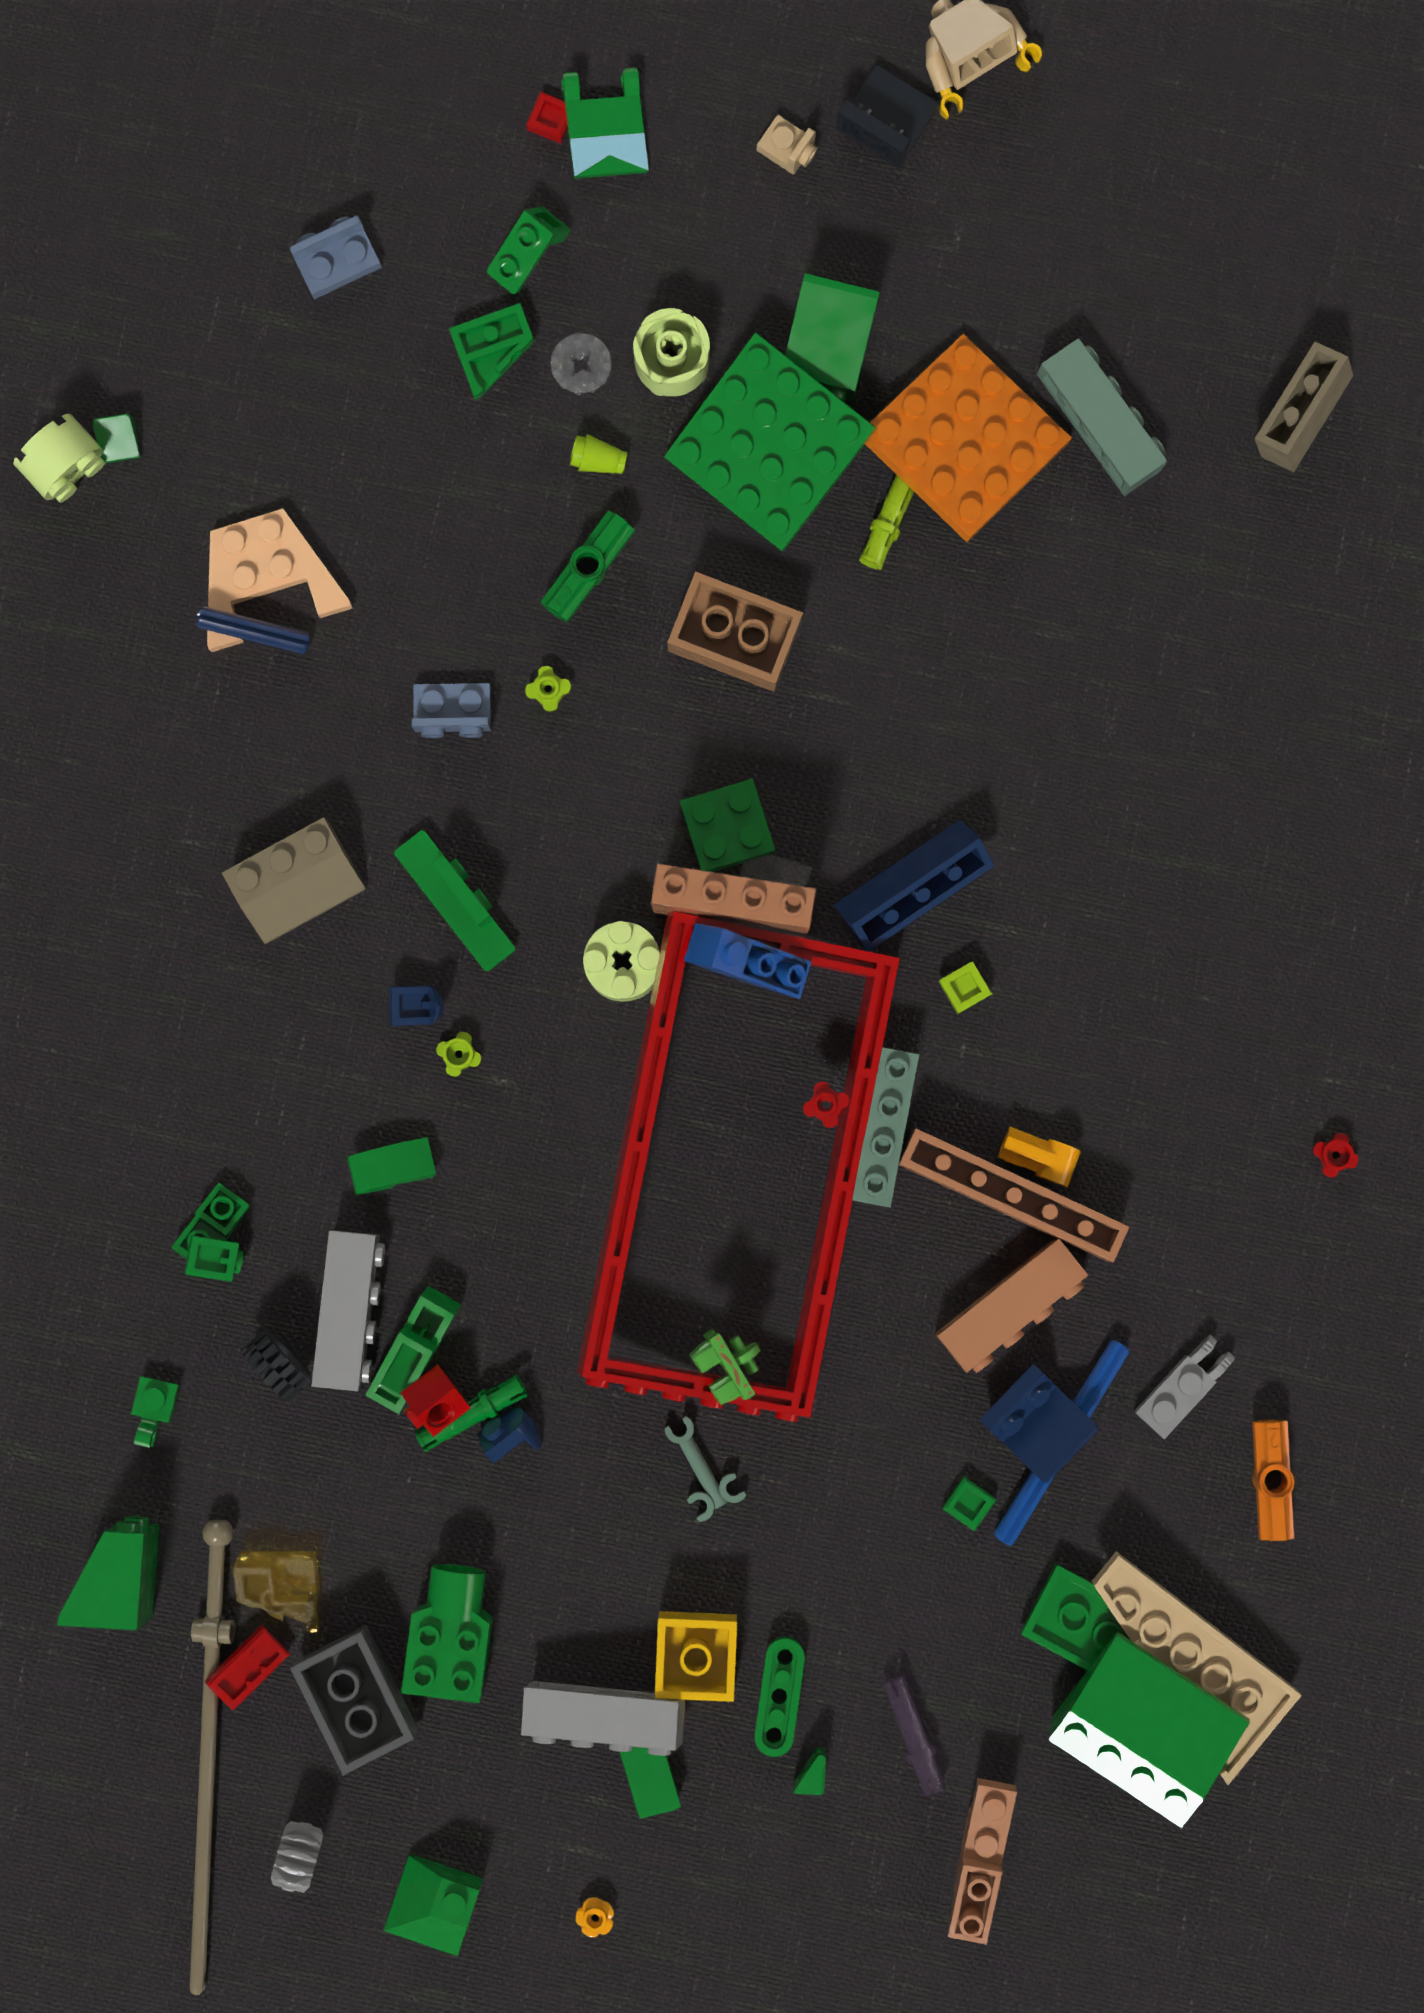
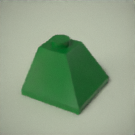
[384,1854,483,1956]

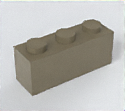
[1255,342,1353,472]

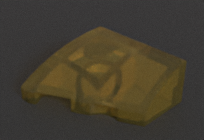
[233,1551,320,1632]

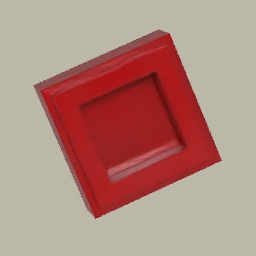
[526,91,568,144]

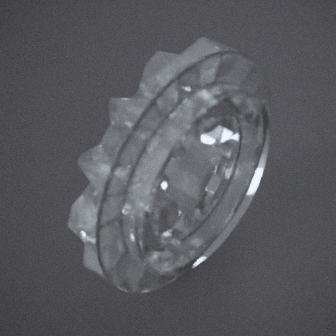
[551,333,611,395]

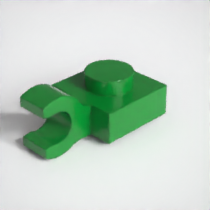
[131,1376,180,1448]

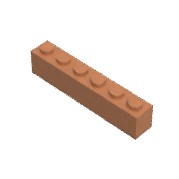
[899,1129,1129,1262]

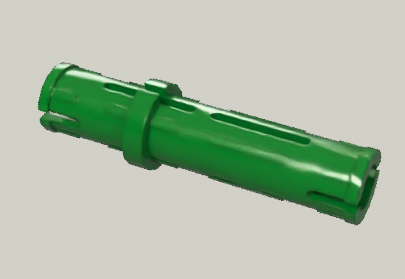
[414,1374,528,1452]

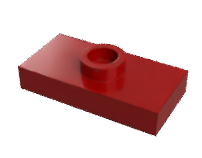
[205,1625,290,1711]

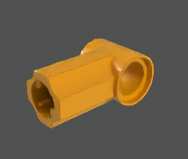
[998,1127,1081,1187]

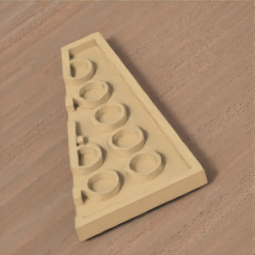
[1092,1551,1302,1785]

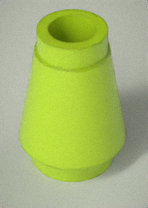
[569,434,627,474]

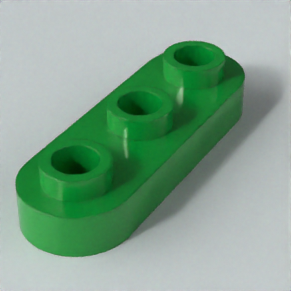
[754,1636,805,1757]

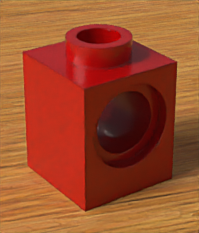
[401,1364,471,1437]

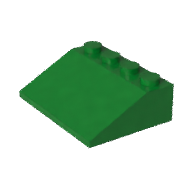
[1048,1632,1250,1827]

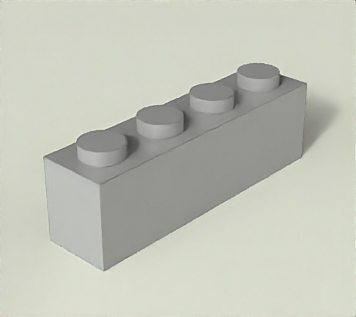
[311,1230,385,1391]
[521,1681,685,1756]

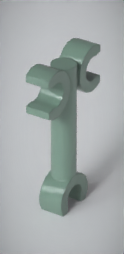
[665,1415,746,1522]

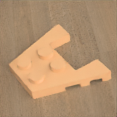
[207,509,353,652]

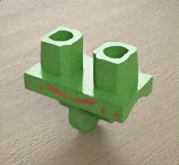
[690,1329,760,1405]

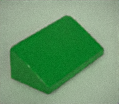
[619,1746,681,1819]

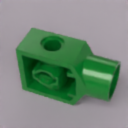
[401,1564,493,1703]

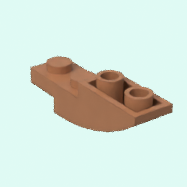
[948,1778,1017,1945]

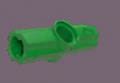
[541,510,635,623]

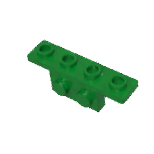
[394,830,515,972]

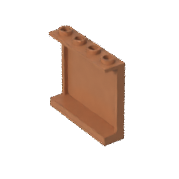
[651,864,816,938]

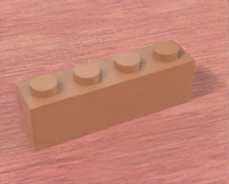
[935,1238,1088,1373]

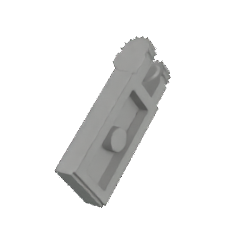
[1134,1335,1235,1439]

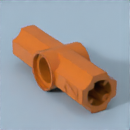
[1252,1419,1295,1541]

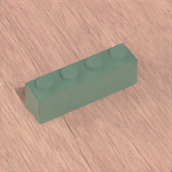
[1037,338,1167,496]

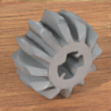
[271,1821,323,1893]

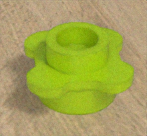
[525,666,571,712]
[436,1032,481,1077]

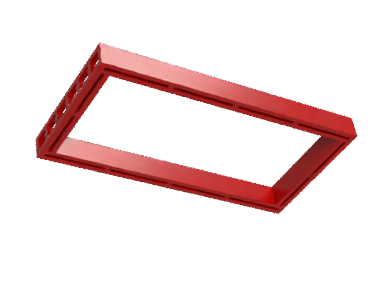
[577,911,900,1422]

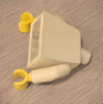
[926,0,1042,119]

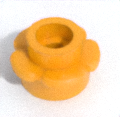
[576,1897,614,1937]

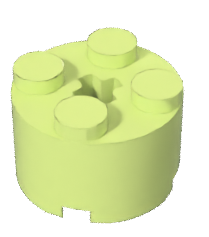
[633,308,710,396]
[13,413,105,503]
[583,921,660,1001]

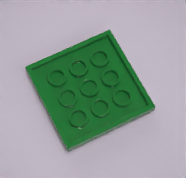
[664,333,877,551]

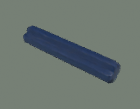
[196,606,310,654]

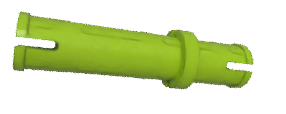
[859,475,914,570]

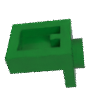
[184,1235,243,1282]

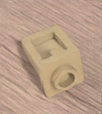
[756,115,817,175]

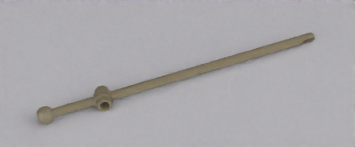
[189,1520,236,1995]

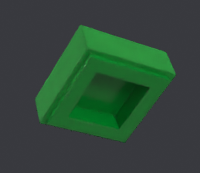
[942,1476,997,1532]

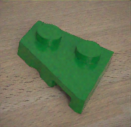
[449,303,534,400]

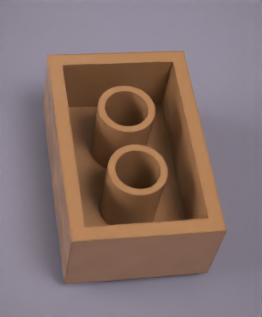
[667,571,803,692]

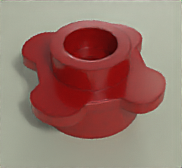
[803,1082,849,1128]
[1313,1133,1358,1177]

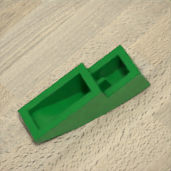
[366,1286,462,1414]

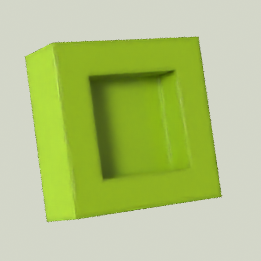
[938,961,992,1014]

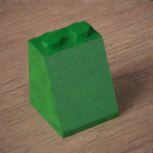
[785,273,880,402]
[57,1516,159,1630]

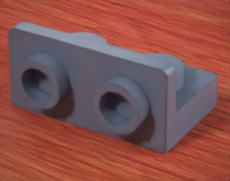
[290,216,382,299]
[412,683,491,738]

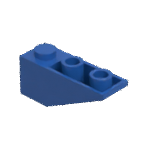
[684,923,811,999]

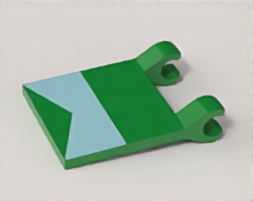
[561,68,649,179]

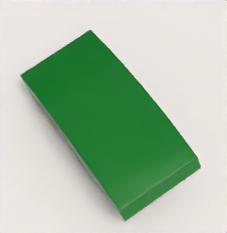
[347,1137,436,1195]
[172,1183,250,1259]

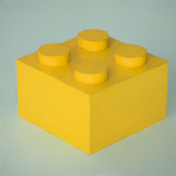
[655,1611,737,1702]

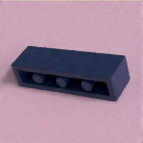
[834,820,994,952]

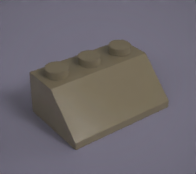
[222,817,366,944]

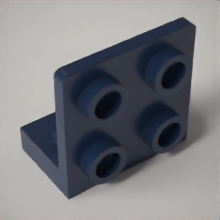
[980,1364,1098,1483]

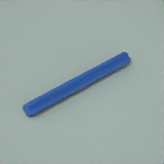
[994,1340,1129,1546]

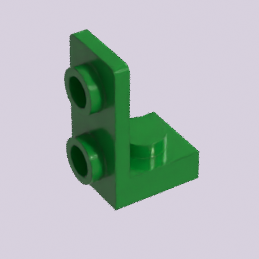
[487,206,571,294]

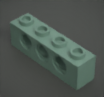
[852,1047,919,1208]

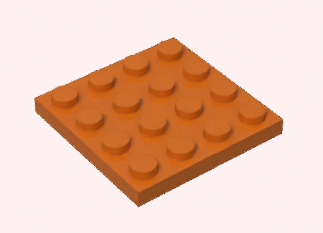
[865,334,1072,542]

